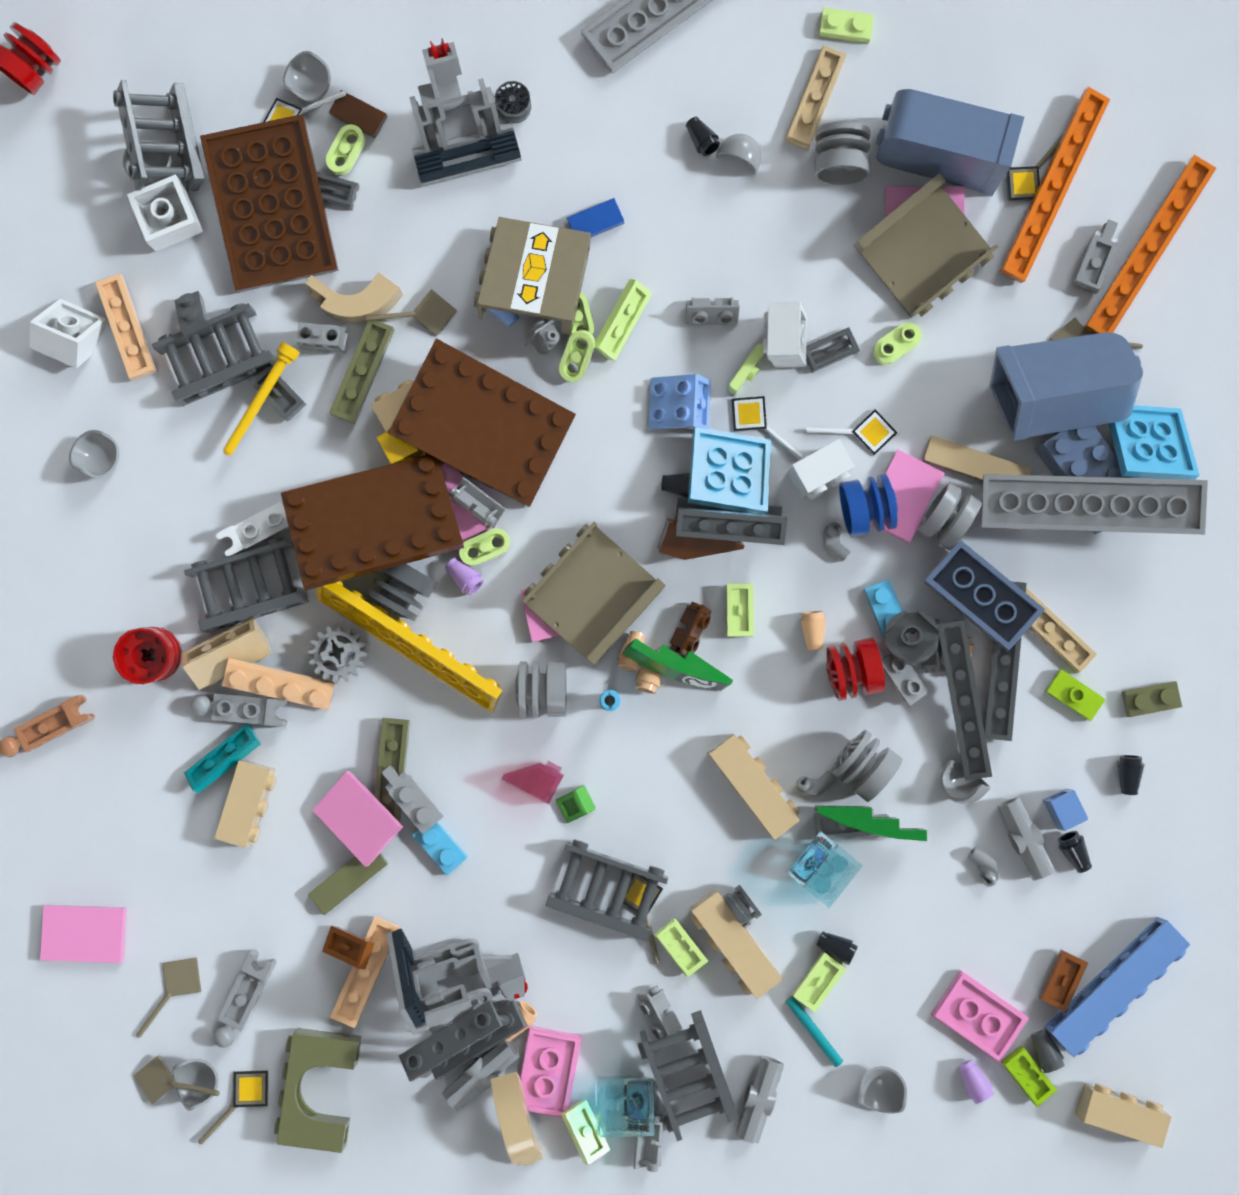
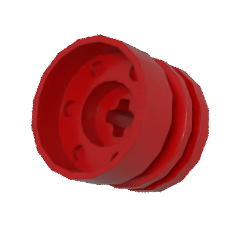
[0,22,61,95]
[113,627,182,685]
[826,638,885,701]

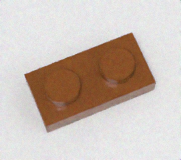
[322,925,375,970]
[1039,950,1088,1012]

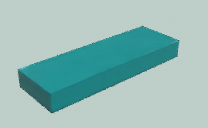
[184,723,261,794]

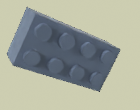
[1035,426,1132,534]
[925,540,1045,653]

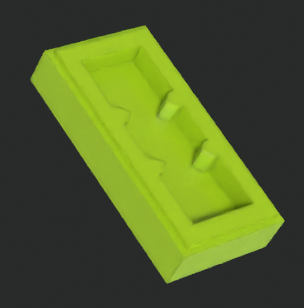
[1045,669,1106,721]
[1001,1045,1058,1107]

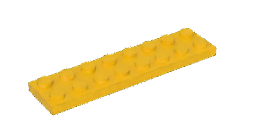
[316,581,503,713]

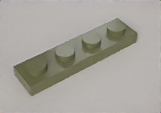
[329,320,395,424]
[374,718,410,823]

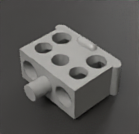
[296,322,348,353]

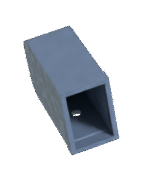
[875,89,1024,196]
[990,332,1143,441]

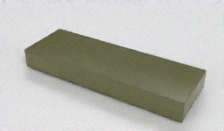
[308,853,389,915]

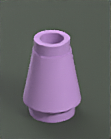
[445,557,484,596]
[958,1060,994,1104]

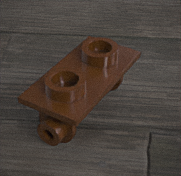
[670,601,712,655]

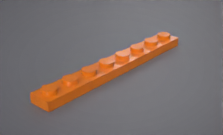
[999,87,1110,283]
[1084,154,1216,334]

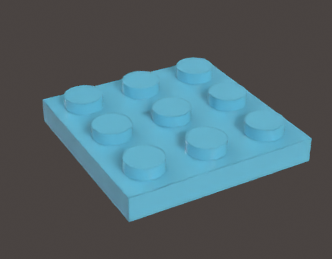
[1108,405,1200,480]
[688,427,771,515]

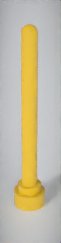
[223,342,300,456]

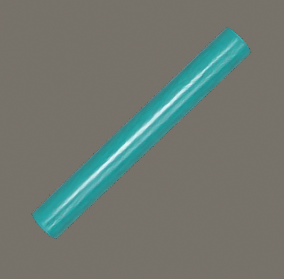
[785,995,843,1067]

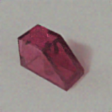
[501,760,565,804]

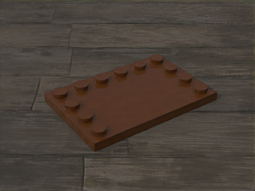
[200,114,339,292]
[387,338,576,507]
[281,455,464,591]

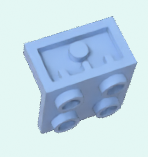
[648,374,711,430]

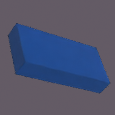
[567,198,624,238]

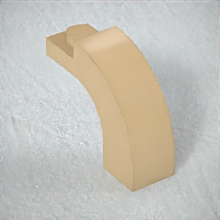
[305,272,403,324]
[490,1072,544,1166]

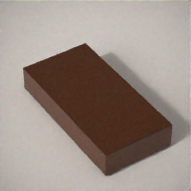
[329,90,387,138]

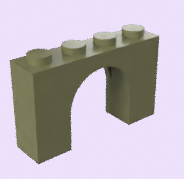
[274,1028,362,1153]

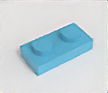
[863,580,902,638]
[412,822,468,875]

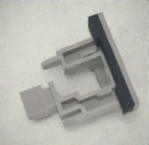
[409,38,522,186]
[386,928,528,1035]

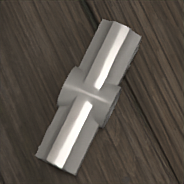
[997,797,1055,881]
[442,1040,520,1111]
[736,1055,784,1144]

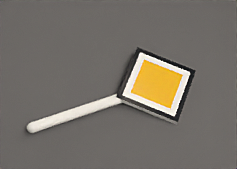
[263,91,346,122]
[732,396,803,460]
[805,409,897,456]

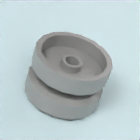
[917,482,982,551]

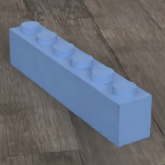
[1044,917,1190,1057]

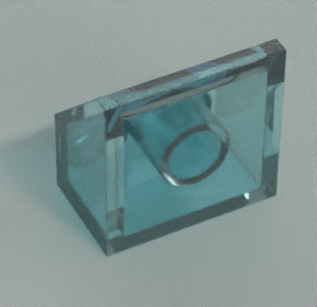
[787,831,863,908]
[596,1076,655,1138]

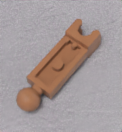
[0,695,95,757]

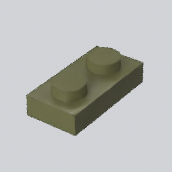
[1122,681,1182,717]

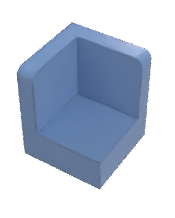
[1043,789,1088,831]

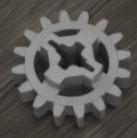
[308,625,367,684]

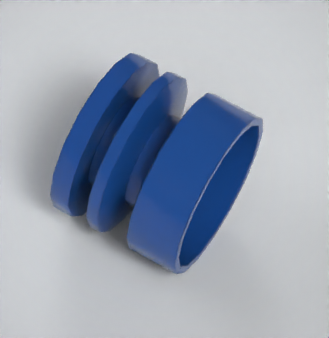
[839,473,898,537]

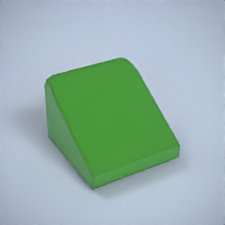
[556,786,596,823]

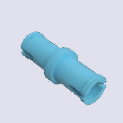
[599,690,620,711]

